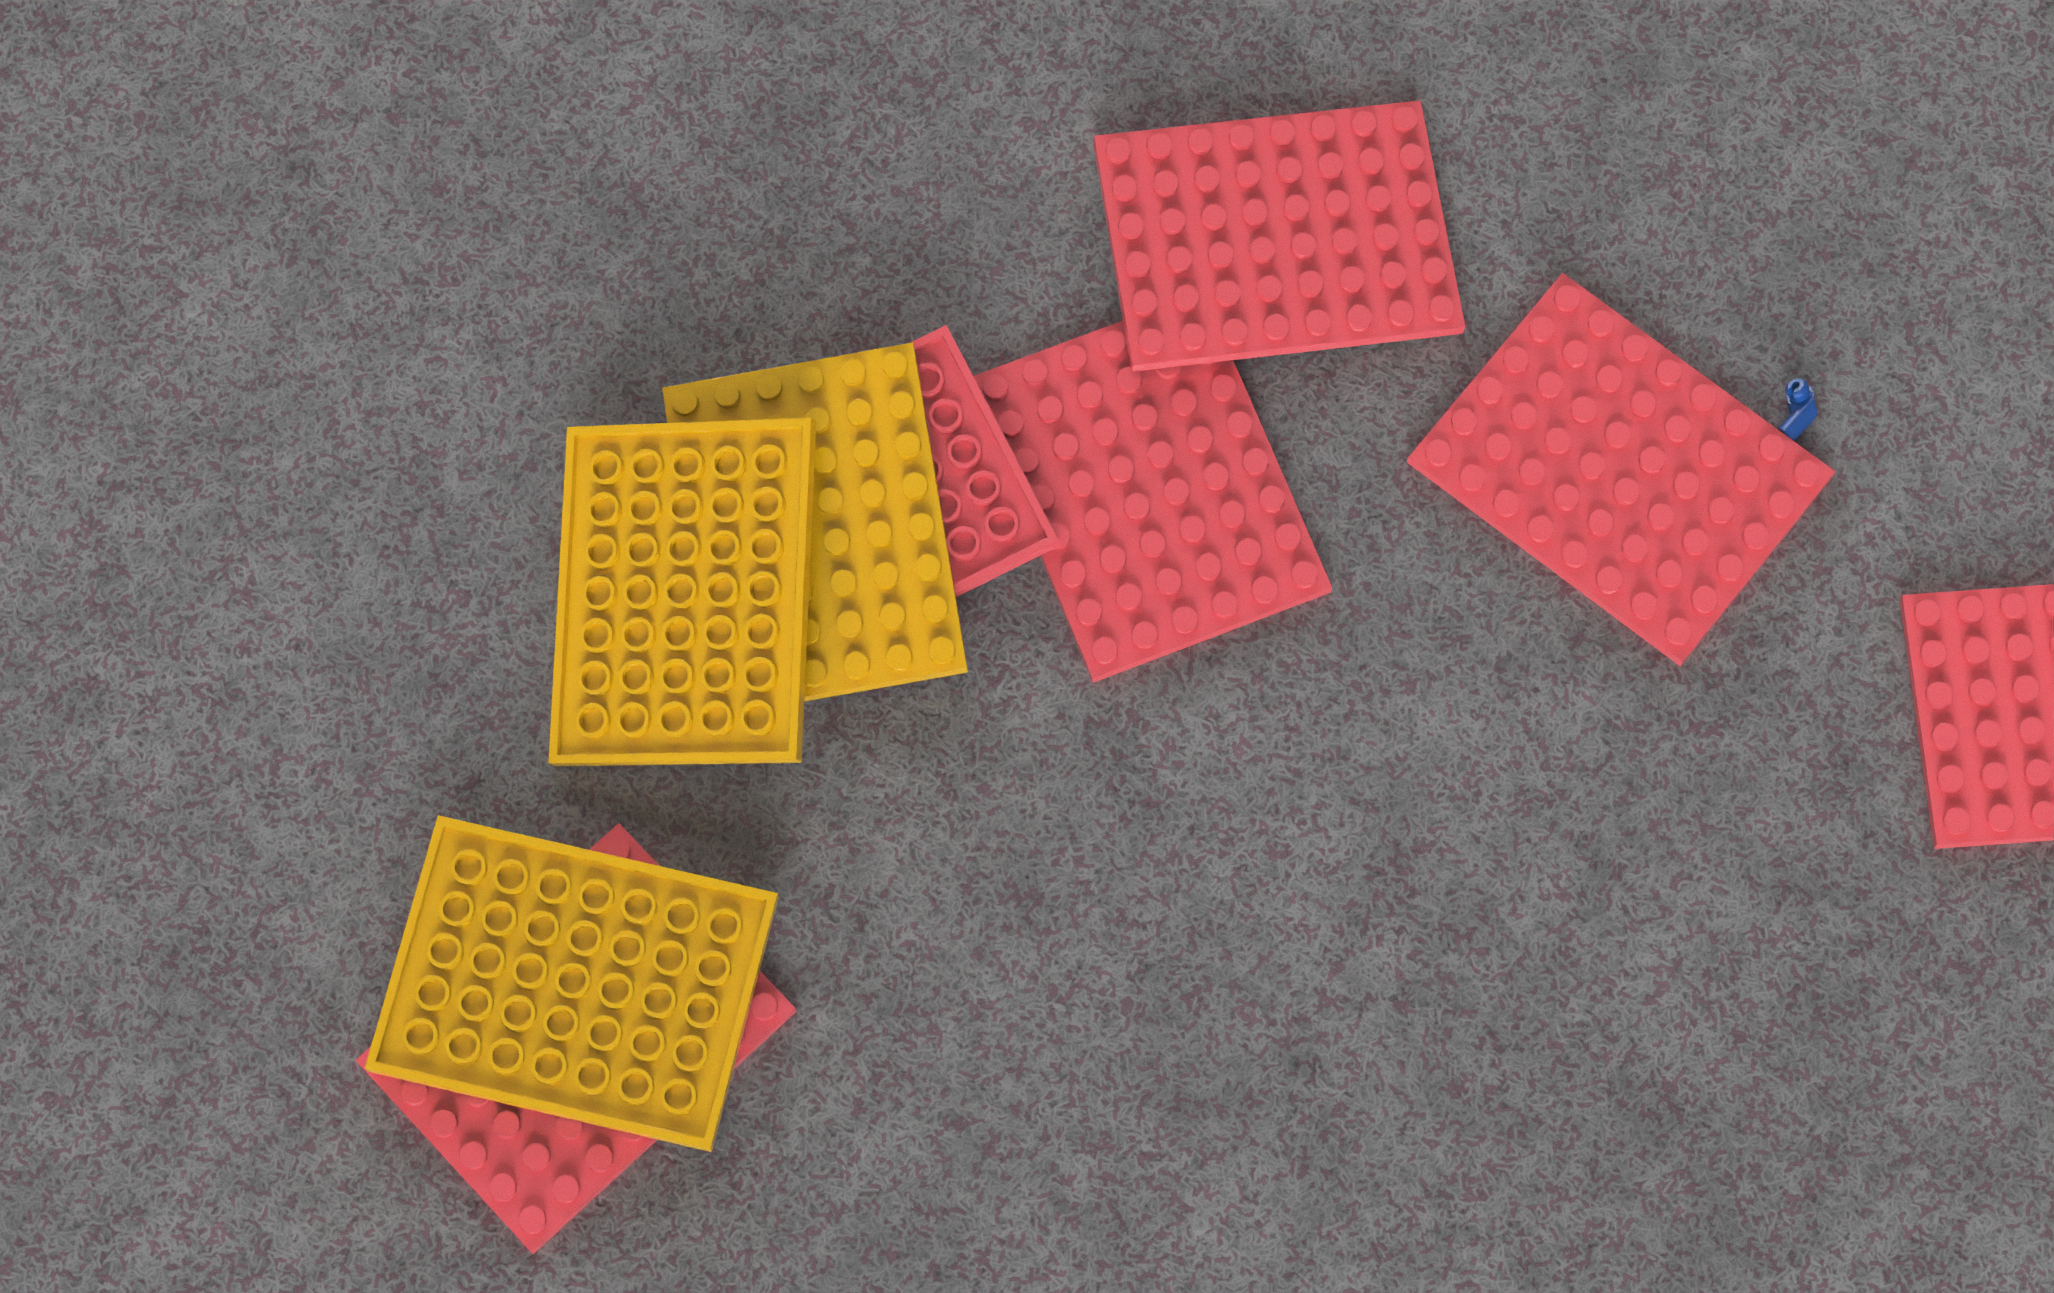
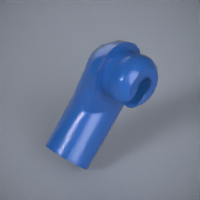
[1778,378,1817,441]

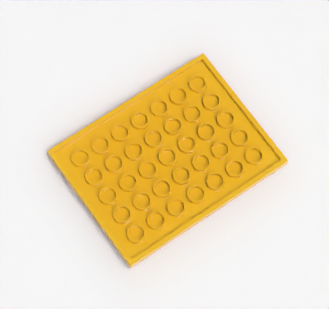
[662,342,968,702]
[548,418,816,766]
[365,815,779,1152]

